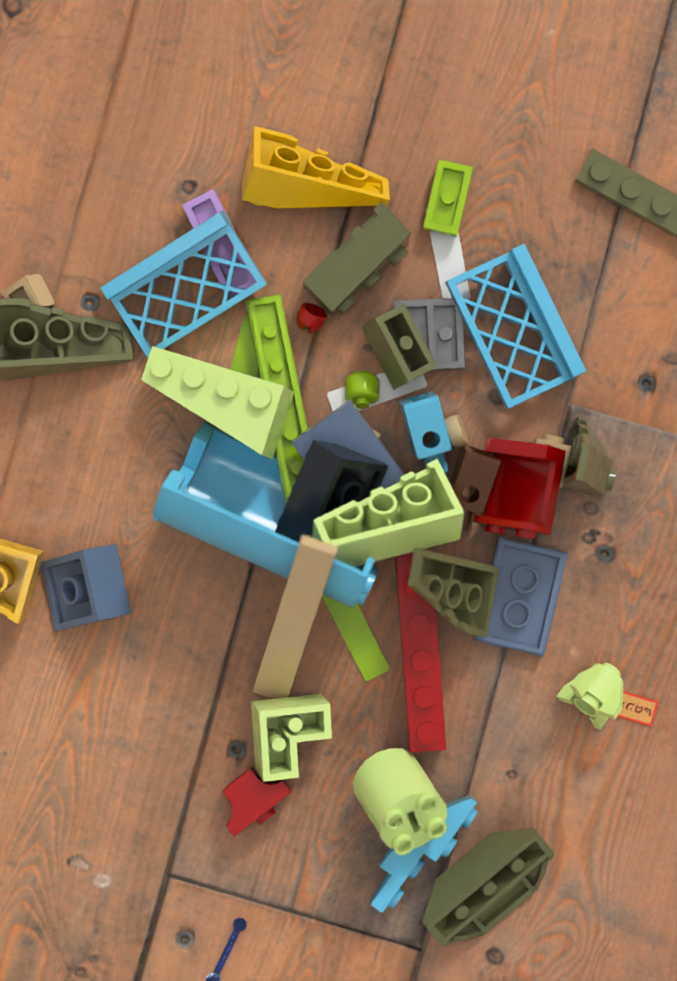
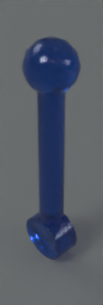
[206,918,247,981]

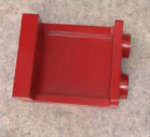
[473,437,566,540]

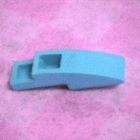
[370,795,478,913]

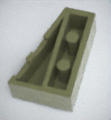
[303,202,411,317]

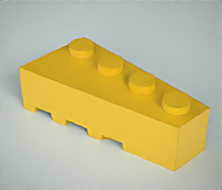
[0,538,45,624]

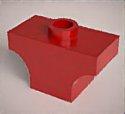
[222,767,292,837]

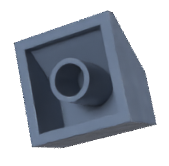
[41,544,131,631]

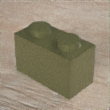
[361,304,438,390]

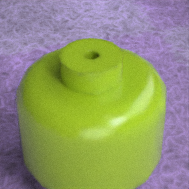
[345,371,380,409]

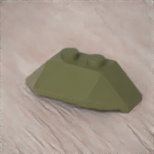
[422,828,554,947]

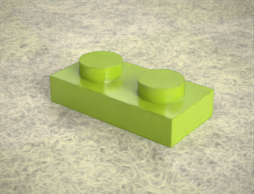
[423,159,473,238]

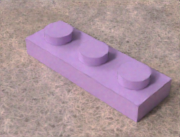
[182,189,256,300]

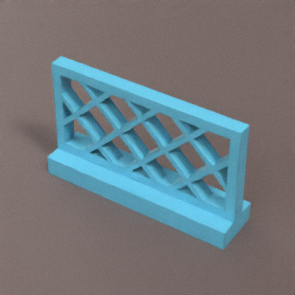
[100,210,268,358]
[445,244,586,410]

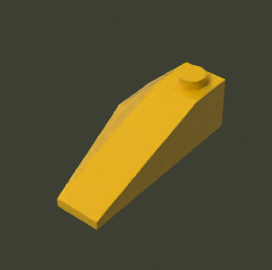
[242,126,390,208]

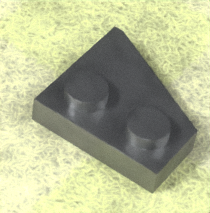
[393,298,465,371]

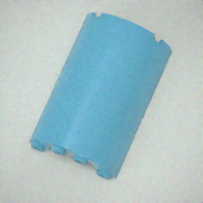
[153,422,378,608]

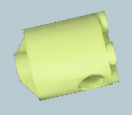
[353,748,447,855]

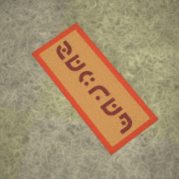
[617,691,659,727]

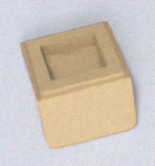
[1,274,55,308]

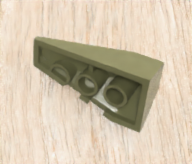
[0,298,133,380]
[561,416,616,497]
[408,548,499,637]

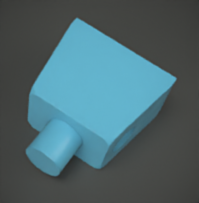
[398,391,452,473]

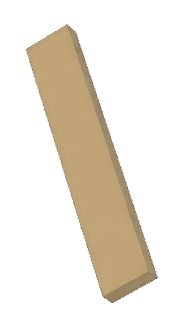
[252,535,338,699]

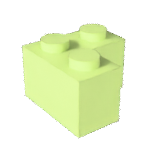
[251,693,332,782]

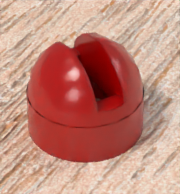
[296,303,327,333]

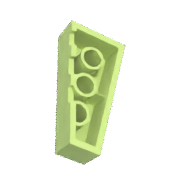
[141,346,294,460]
[312,459,464,567]

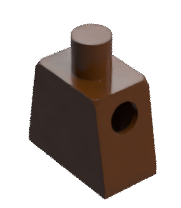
[450,445,501,530]

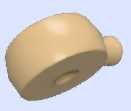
[445,415,469,448]

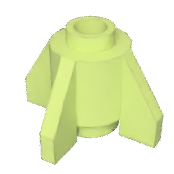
[557,663,624,730]

